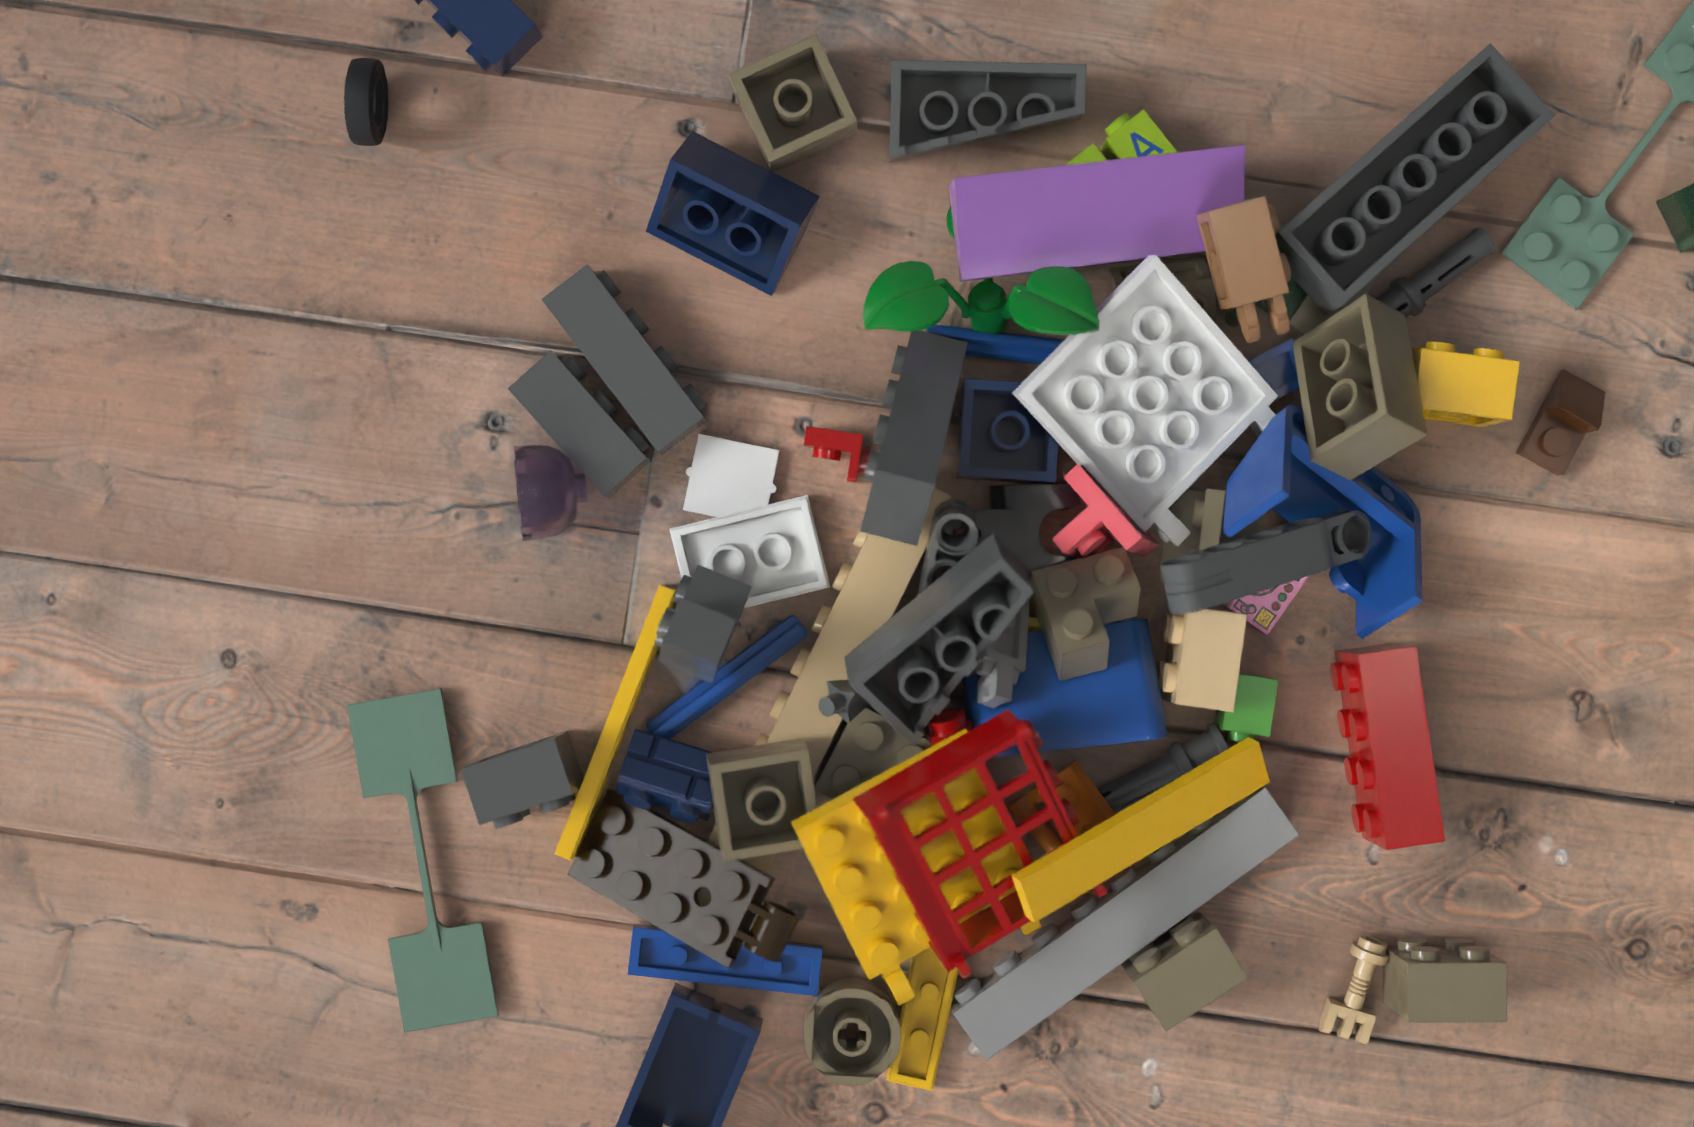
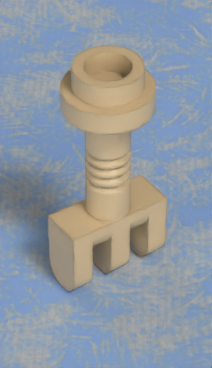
[1319,935,1389,1045]

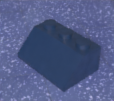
[646,131,820,296]

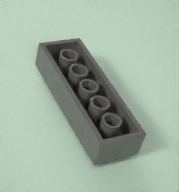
[1275,43,1555,315]

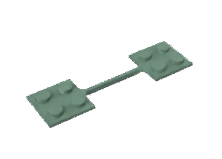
[1501,0,1694,310]
[347,688,499,1033]

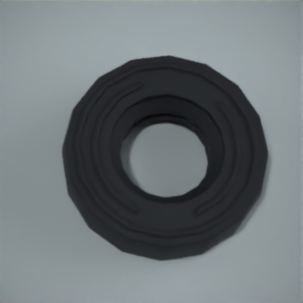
[344,58,389,146]

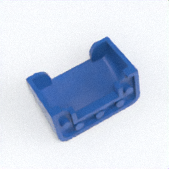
[961,614,1167,757]

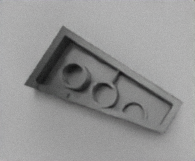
[889,60,1087,162]
[860,331,968,546]
[844,533,1034,747]

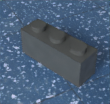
[508,350,651,498]

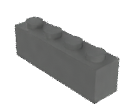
[542,264,707,455]

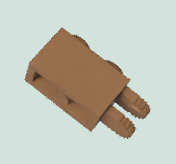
[1196,196,1291,343]

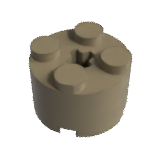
[804,977,901,1086]

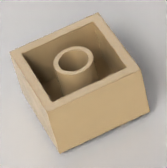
[1157,609,1247,712]

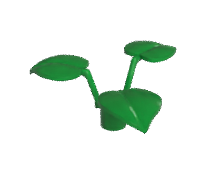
[863,206,1099,335]

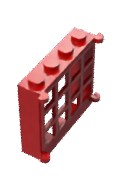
[853,709,1107,979]

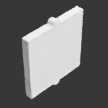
[683,434,780,517]

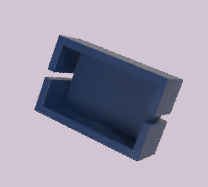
[616,983,763,1127]

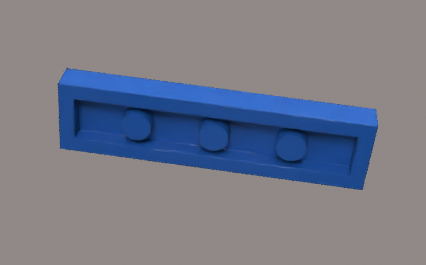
[628,924,823,996]

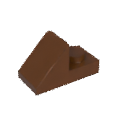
[1516,370,1605,475]

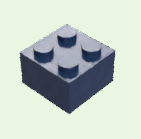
[956,379,1058,484]

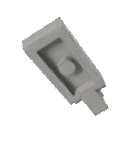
[975,597,1030,708]

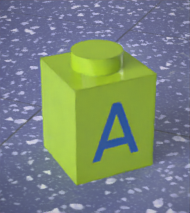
[1100,109,1177,160]

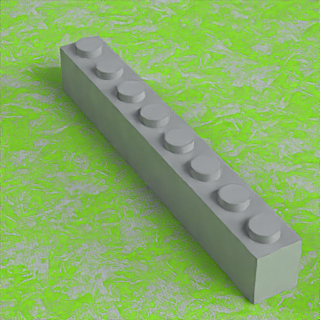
[951,787,1299,1061]

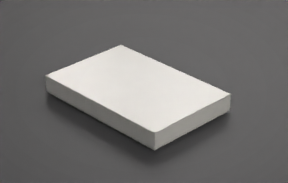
[669,495,830,608]

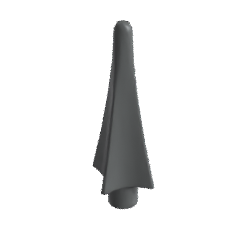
[819,680,870,723]

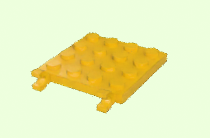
[791,729,1042,1006]

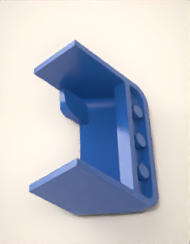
[1223,404,1423,639]

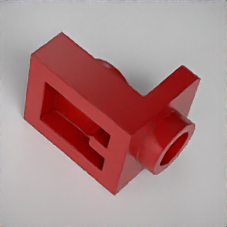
[804,426,871,483]

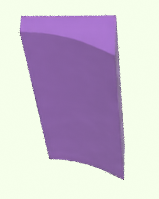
[948,145,1245,282]

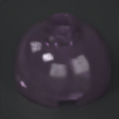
[513,445,587,541]

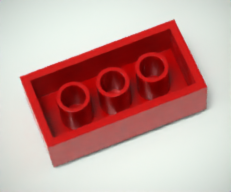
[1330,643,1445,850]

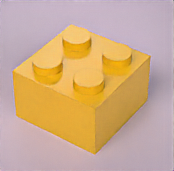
[1412,342,1520,427]

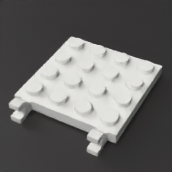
[1013,255,1278,546]

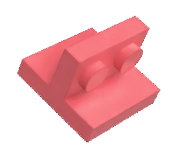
[1052,464,1159,558]

